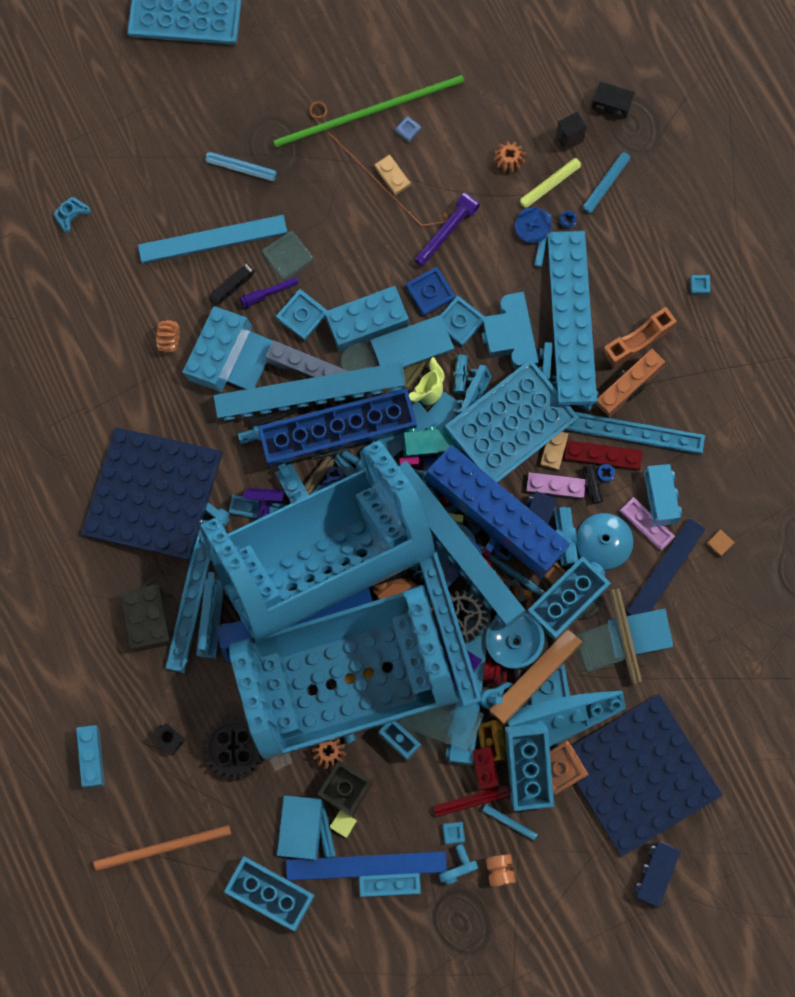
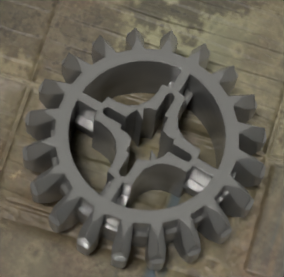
[436,591,488,644]

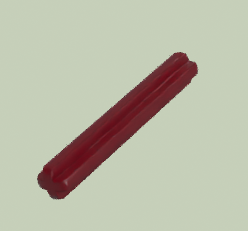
[434,785,510,817]

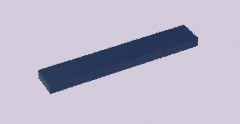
[626,518,706,615]

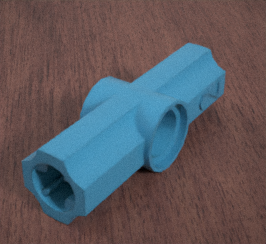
[554,507,578,567]

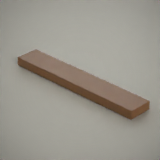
[489,629,582,725]

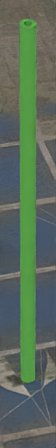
[273,75,464,147]

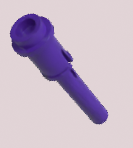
[240,277,299,308]

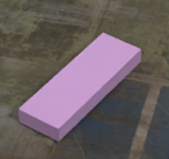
[620,497,675,551]

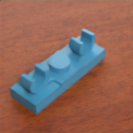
[453,365,492,416]
[275,463,309,504]

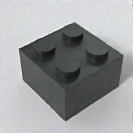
[317,760,373,817]

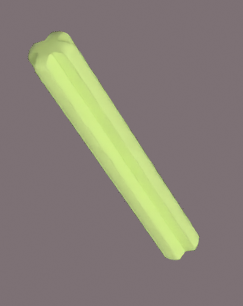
[520,158,581,208]

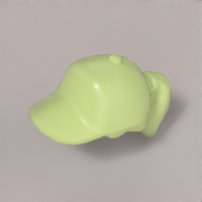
[409,357,445,405]

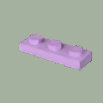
[526,472,586,499]

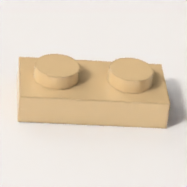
[375,155,411,195]
[540,432,568,471]

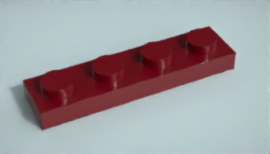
[564,440,643,471]

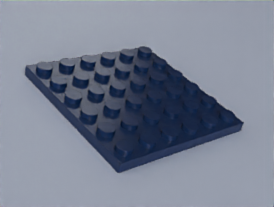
[81,427,223,561]
[572,694,723,857]

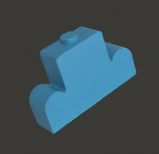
[482,292,539,370]

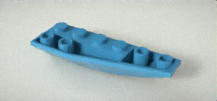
[506,691,626,747]

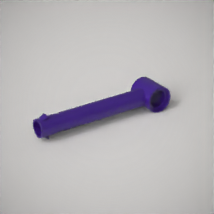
[414,192,480,267]

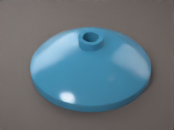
[576,513,633,570]
[486,612,545,669]

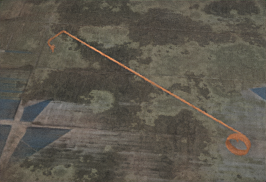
[310,102,448,226]

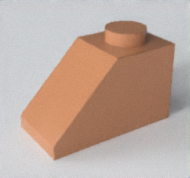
[371,578,418,600]

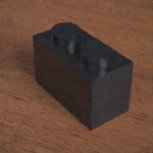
[592,81,635,119]
[555,112,587,151]

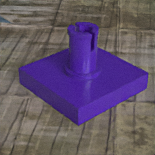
[243,488,285,518]

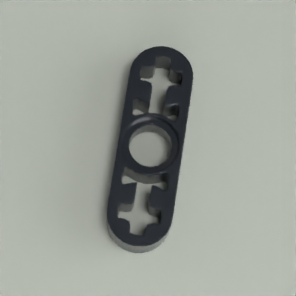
[209,264,255,307]

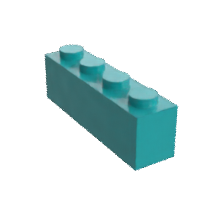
[401,426,464,458]

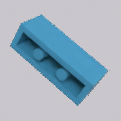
[644,464,682,527]
[76,725,105,789]

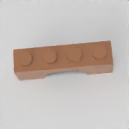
[602,307,677,369]
[596,349,665,418]

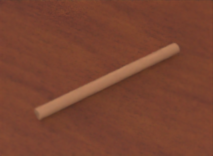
[94,825,232,871]

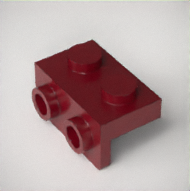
[472,747,498,790]

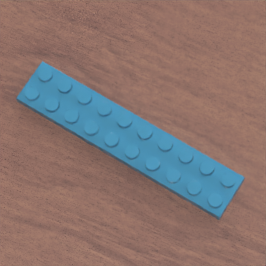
[547,231,597,405]

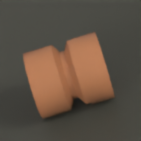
[486,854,516,887]

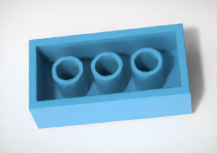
[325,286,409,352]
[182,306,252,392]
[527,556,611,642]
[505,723,554,811]
[224,856,315,932]

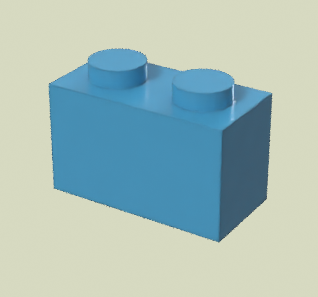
[379,721,421,762]

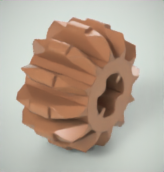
[494,141,525,173]
[156,320,180,353]
[312,738,346,769]

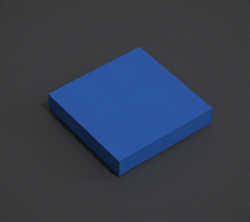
[405,267,456,317]

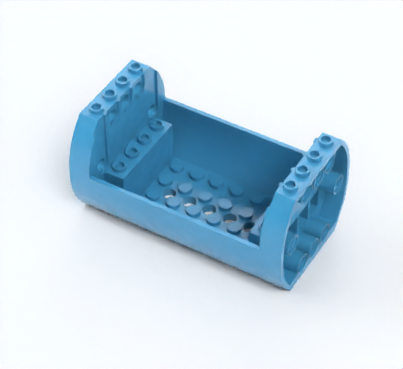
[200,440,435,643]
[229,585,458,760]

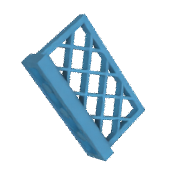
[196,572,224,658]

